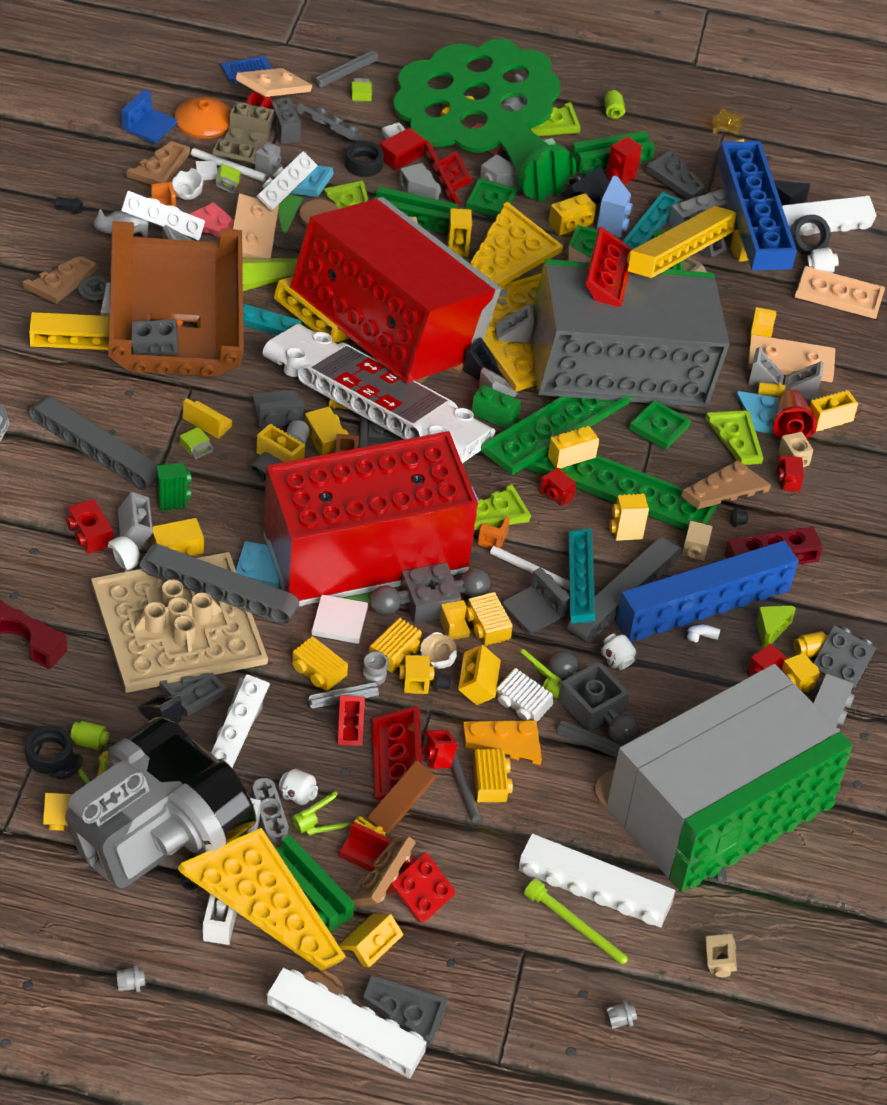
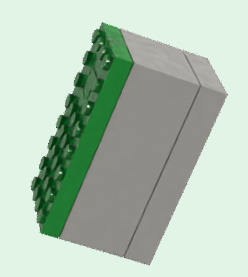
[607,664,853,893]

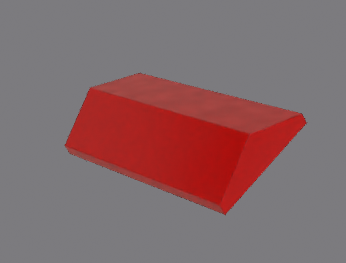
[585,226,633,307]
[372,706,422,801]

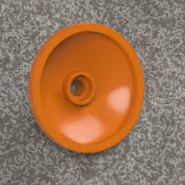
[174,97,232,139]

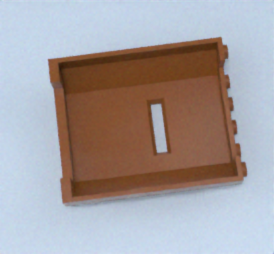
[108,221,244,377]

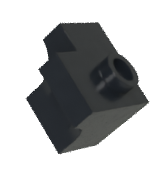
[561,173,605,201]

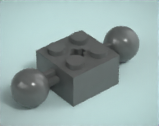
[371,563,490,624]
[548,651,640,745]

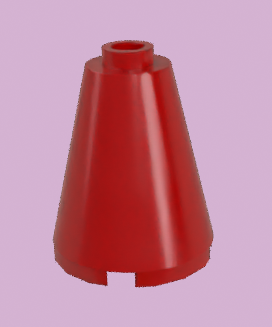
[773,389,817,440]

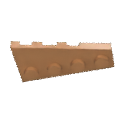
[681,460,771,509]

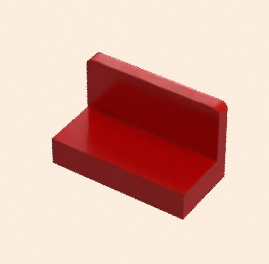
[339,822,392,872]

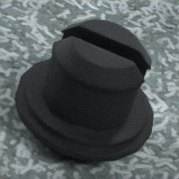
[730,507,748,527]
[433,670,451,692]

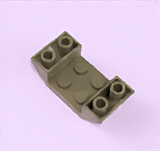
[213,102,274,165]

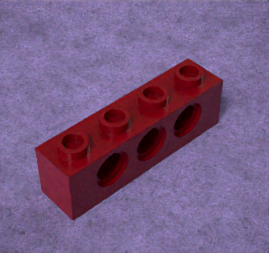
[724,526,823,565]

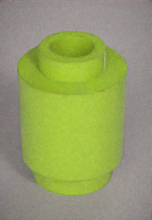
[604,90,625,119]
[70,721,109,750]

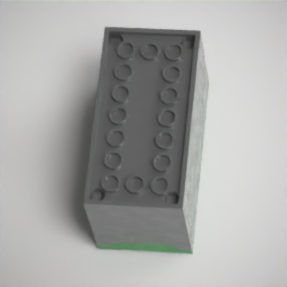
[530,259,730,407]

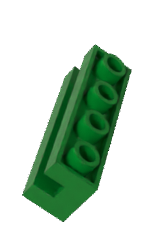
[571,131,655,173]
[374,187,458,235]
[273,834,355,932]

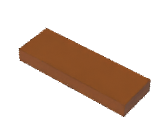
[367,760,437,835]

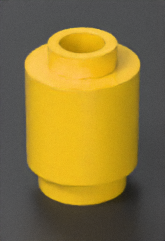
[794,631,828,658]

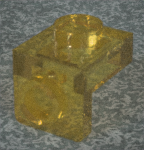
[711,108,744,135]

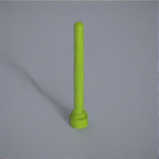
[524,878,628,964]

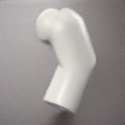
[687,624,721,642]

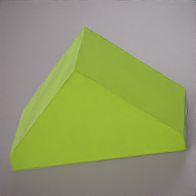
[756,606,796,648]

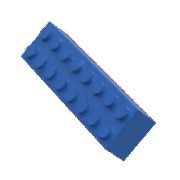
[717,141,797,270]
[615,541,799,642]

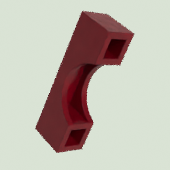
[0,600,67,670]

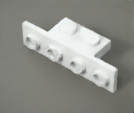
[257,151,318,211]
[121,191,205,241]
[206,674,270,775]

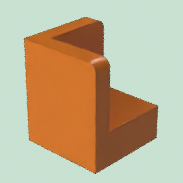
[151,182,176,207]
[478,517,510,549]

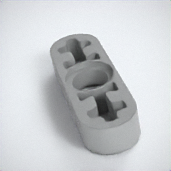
[252,778,288,844]

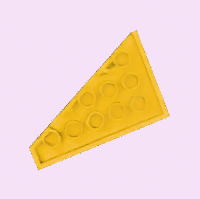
[471,202,563,287]
[178,828,346,971]

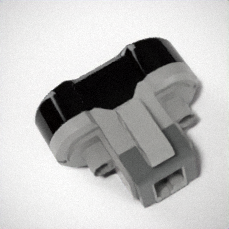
[65,717,257,888]

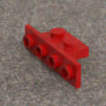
[425,140,473,206]

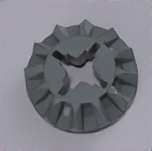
[78,276,110,303]

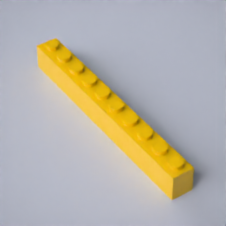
[627,206,737,278]

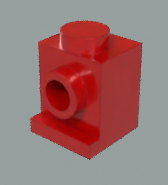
[776,455,804,492]
[539,468,576,506]
[747,644,788,676]
[423,729,458,770]

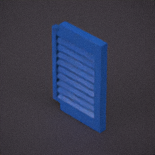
[221,56,273,84]

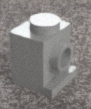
[255,142,283,178]

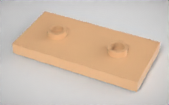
[236,68,313,97]
[232,193,279,258]
[795,266,885,319]
[747,335,836,382]

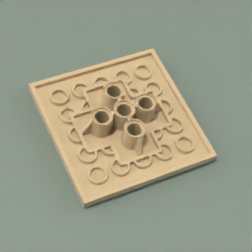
[91,552,268,693]

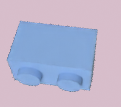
[597,175,633,238]

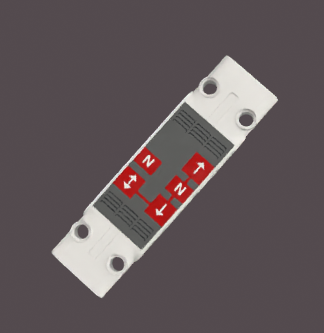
[263,324,495,463]

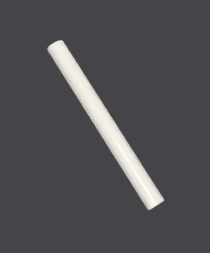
[191,148,267,182]
[490,546,570,591]

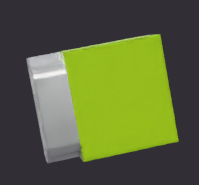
[351,78,372,101]
[216,163,241,193]
[180,427,213,459]

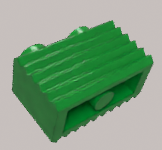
[472,385,521,429]
[156,462,191,512]

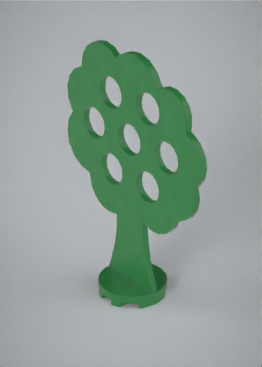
[393,39,576,202]

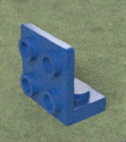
[121,89,177,143]

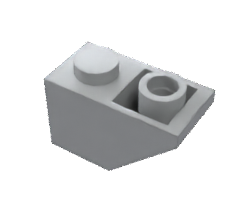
[399,163,441,200]

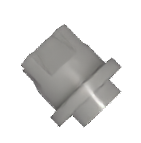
[116,965,145,992]
[607,1000,637,1029]

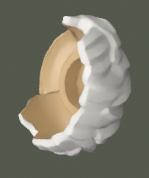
[420,632,457,669]

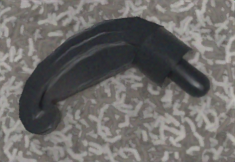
[50,754,83,779]

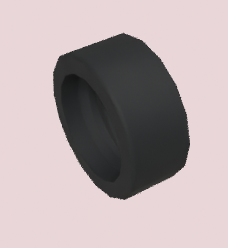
[345,141,384,177]
[790,214,831,255]
[25,725,73,774]

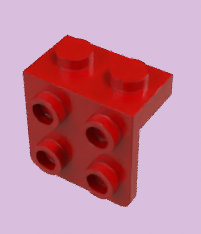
[386,852,455,923]

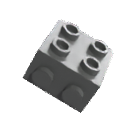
[253,390,305,428]
[503,567,570,634]
[814,625,877,688]

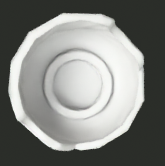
[172,168,203,200]
[108,536,140,572]

